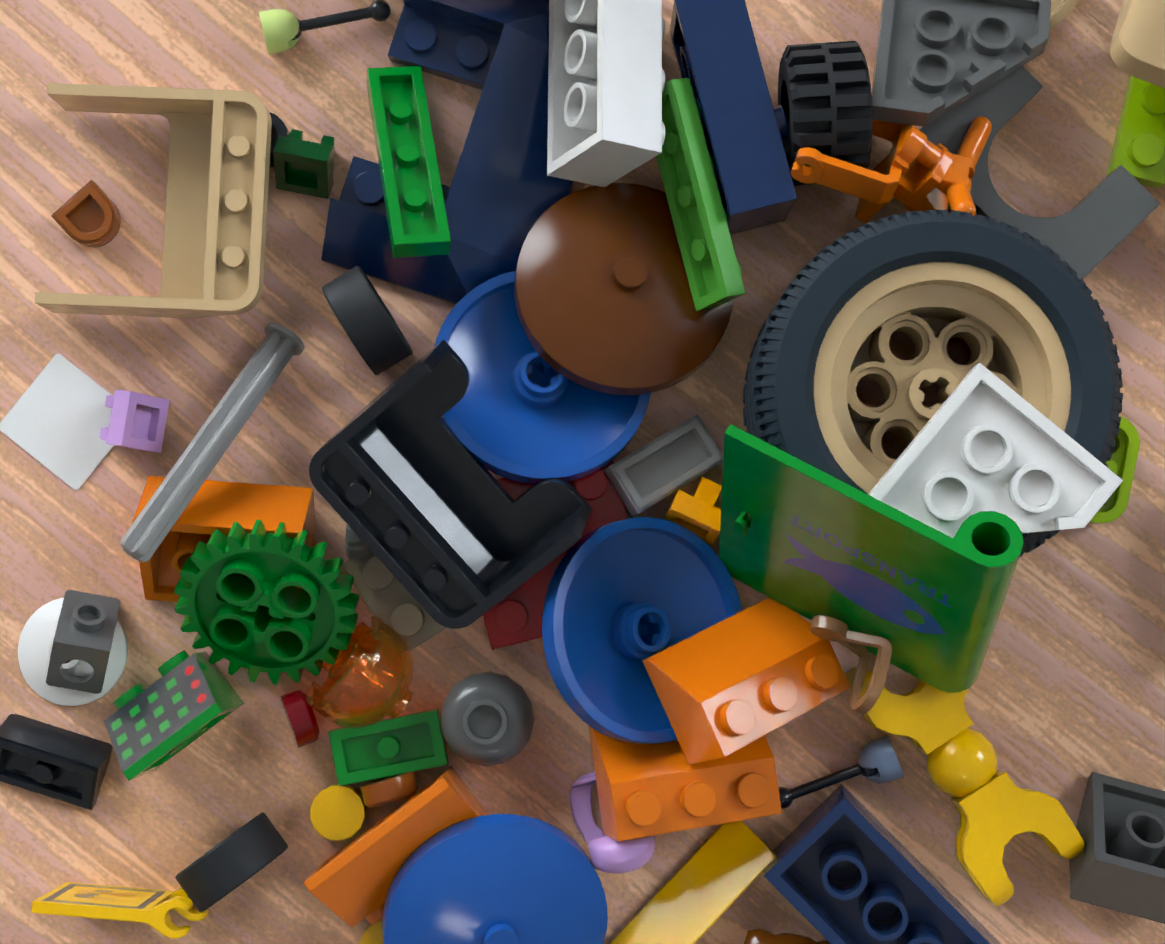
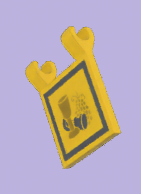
[31,882,210,939]

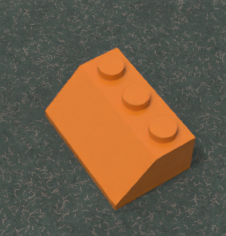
[133,476,316,602]
[642,597,851,765]
[588,725,782,842]
[303,766,488,928]

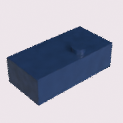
[669,0,797,235]
[763,784,1000,944]

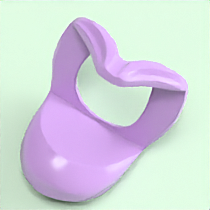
[570,771,655,874]

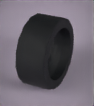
[322,266,413,375]
[175,812,288,912]

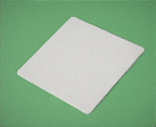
[0,354,114,490]

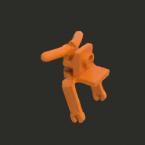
[791,116,992,223]

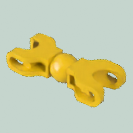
[844,667,1084,907]

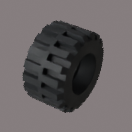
[778,41,873,186]

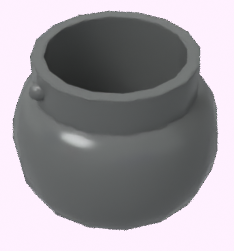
[440,671,534,767]

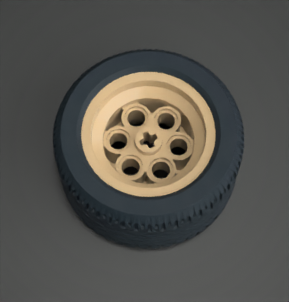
[743,210,1123,557]

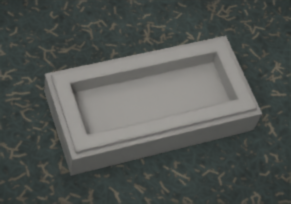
[604,415,723,517]

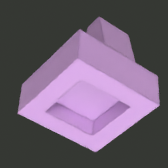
[100,390,170,453]

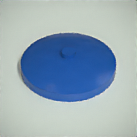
[434,271,651,484]
[542,517,742,744]
[382,814,608,944]

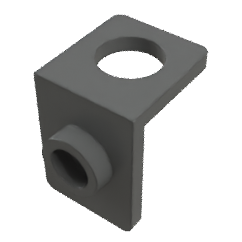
[46,590,121,694]

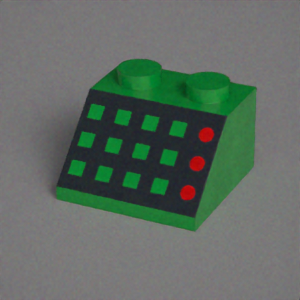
[104,650,244,781]

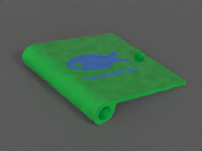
[719,424,1024,693]

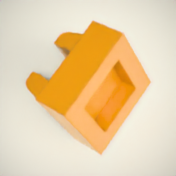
[664,477,722,547]

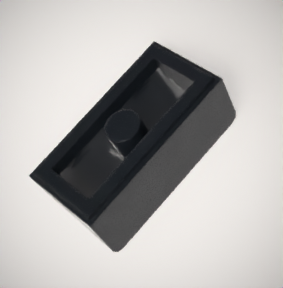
[0,714,112,810]

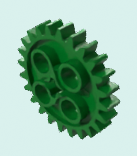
[174,520,359,685]

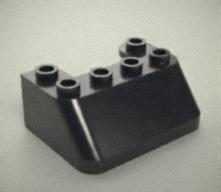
[309,339,592,629]

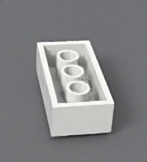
[547,0,666,187]

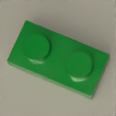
[328,708,449,786]

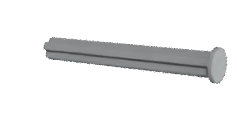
[120,323,305,562]

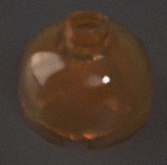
[306,615,414,729]

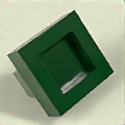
[273,129,335,199]

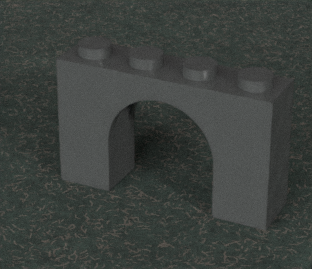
[920,66,1160,280]

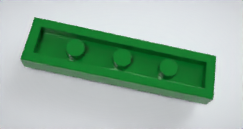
[366,66,451,258]

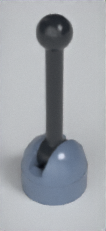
[778,735,904,809]

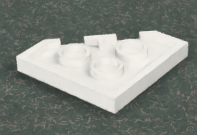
[868,363,1123,538]

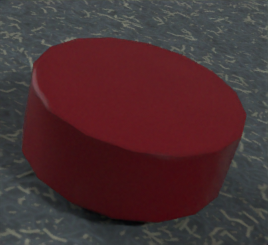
[280,690,320,748]

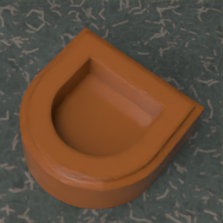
[51,180,121,247]

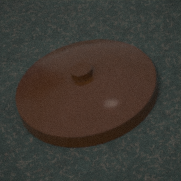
[514,183,733,395]

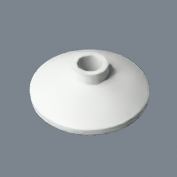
[18,598,128,706]

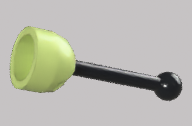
[259,0,391,55]

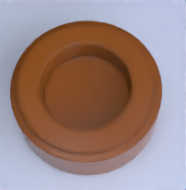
[360,771,418,808]

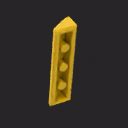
[609,820,776,944]

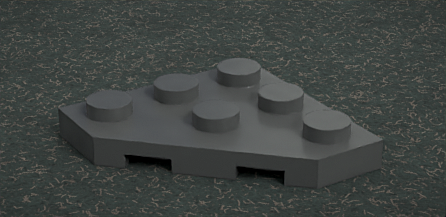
[871,0,1051,127]

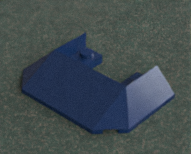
[321,0,574,304]

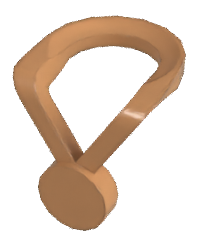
[809,615,892,714]

